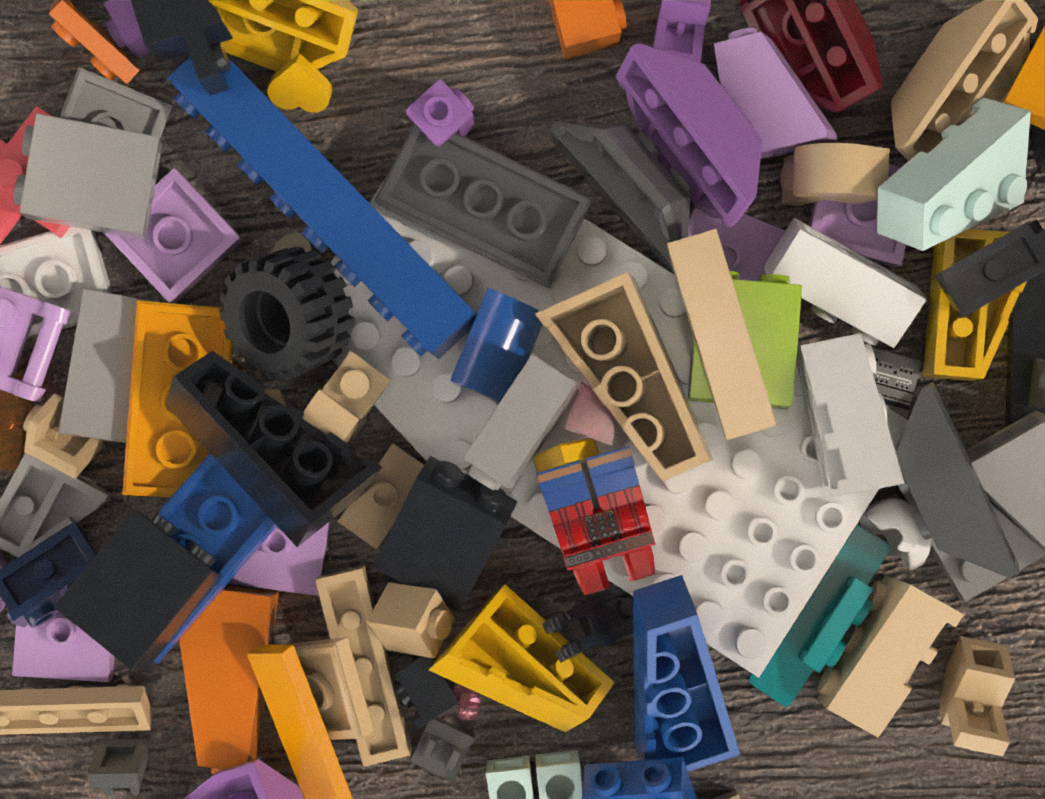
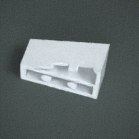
[796,333,904,496]

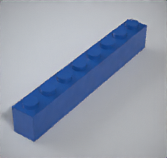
[167,56,477,359]

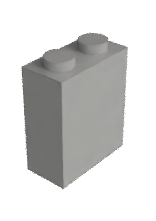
[14,113,162,240]
[463,354,579,491]

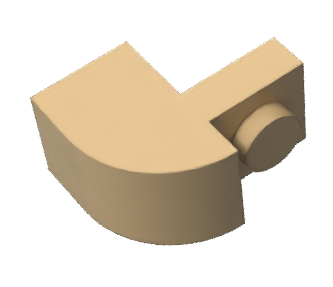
[780,143,890,206]
[303,351,392,448]
[940,636,1015,756]

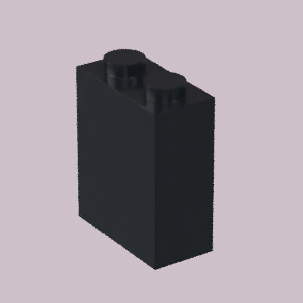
[373,456,518,612]
[53,509,222,672]

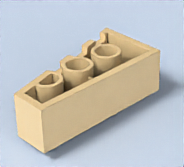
[535,272,714,481]

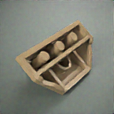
[890,0,1038,161]

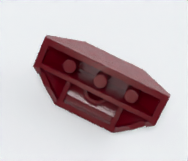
[739,0,882,112]

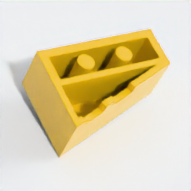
[429,584,615,732]

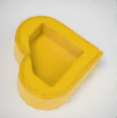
[267,53,332,113]
[533,438,600,473]

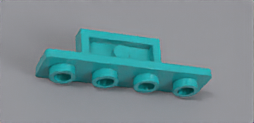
[748,524,891,707]

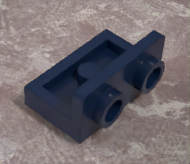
[0,522,97,628]

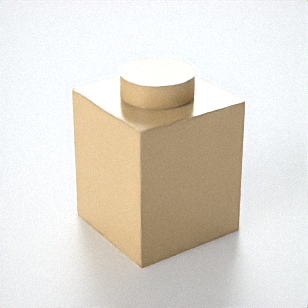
[367,582,455,658]

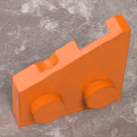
[49,0,140,84]

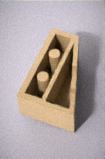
[817,575,964,738]

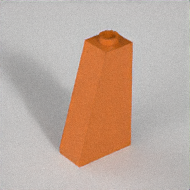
[179,584,279,775]

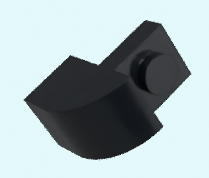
[131,0,233,96]

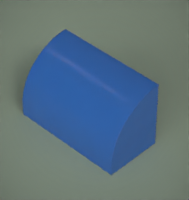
[450,288,543,402]

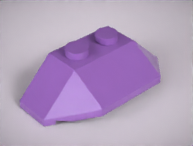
[615,43,763,228]

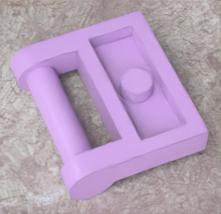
[0,286,73,403]

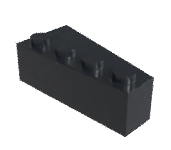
[165,351,382,547]

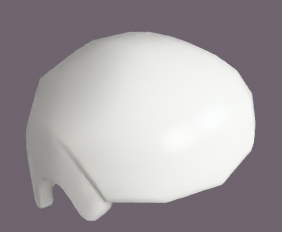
[859,498,931,570]

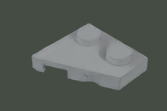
[0,453,113,557]

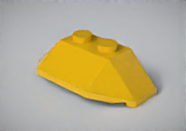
[208,0,359,72]

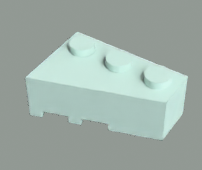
[877,97,1031,251]

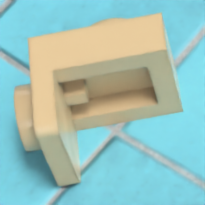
[23,393,103,479]

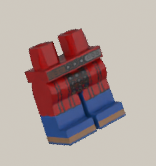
[536,446,656,595]

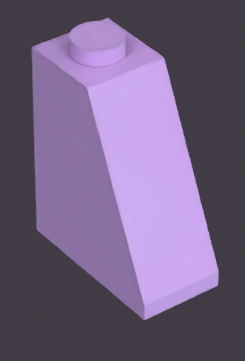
[714,28,838,160]

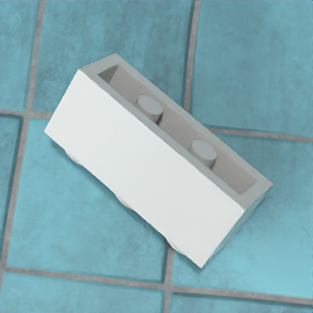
[763,218,927,348]

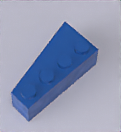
[633,575,740,772]

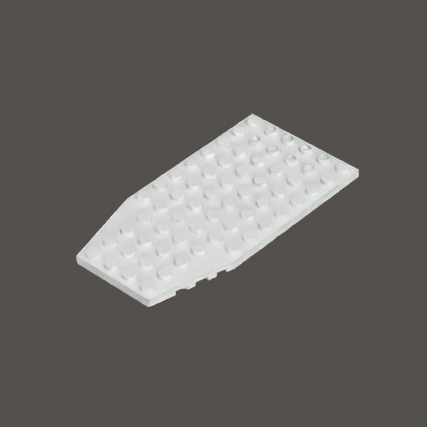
[331,178,908,678]

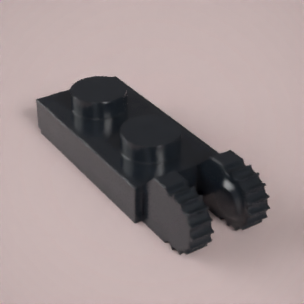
[542,585,634,663]

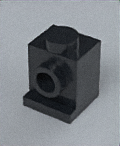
[391,653,461,729]

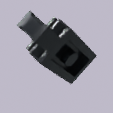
[934,220,1045,318]

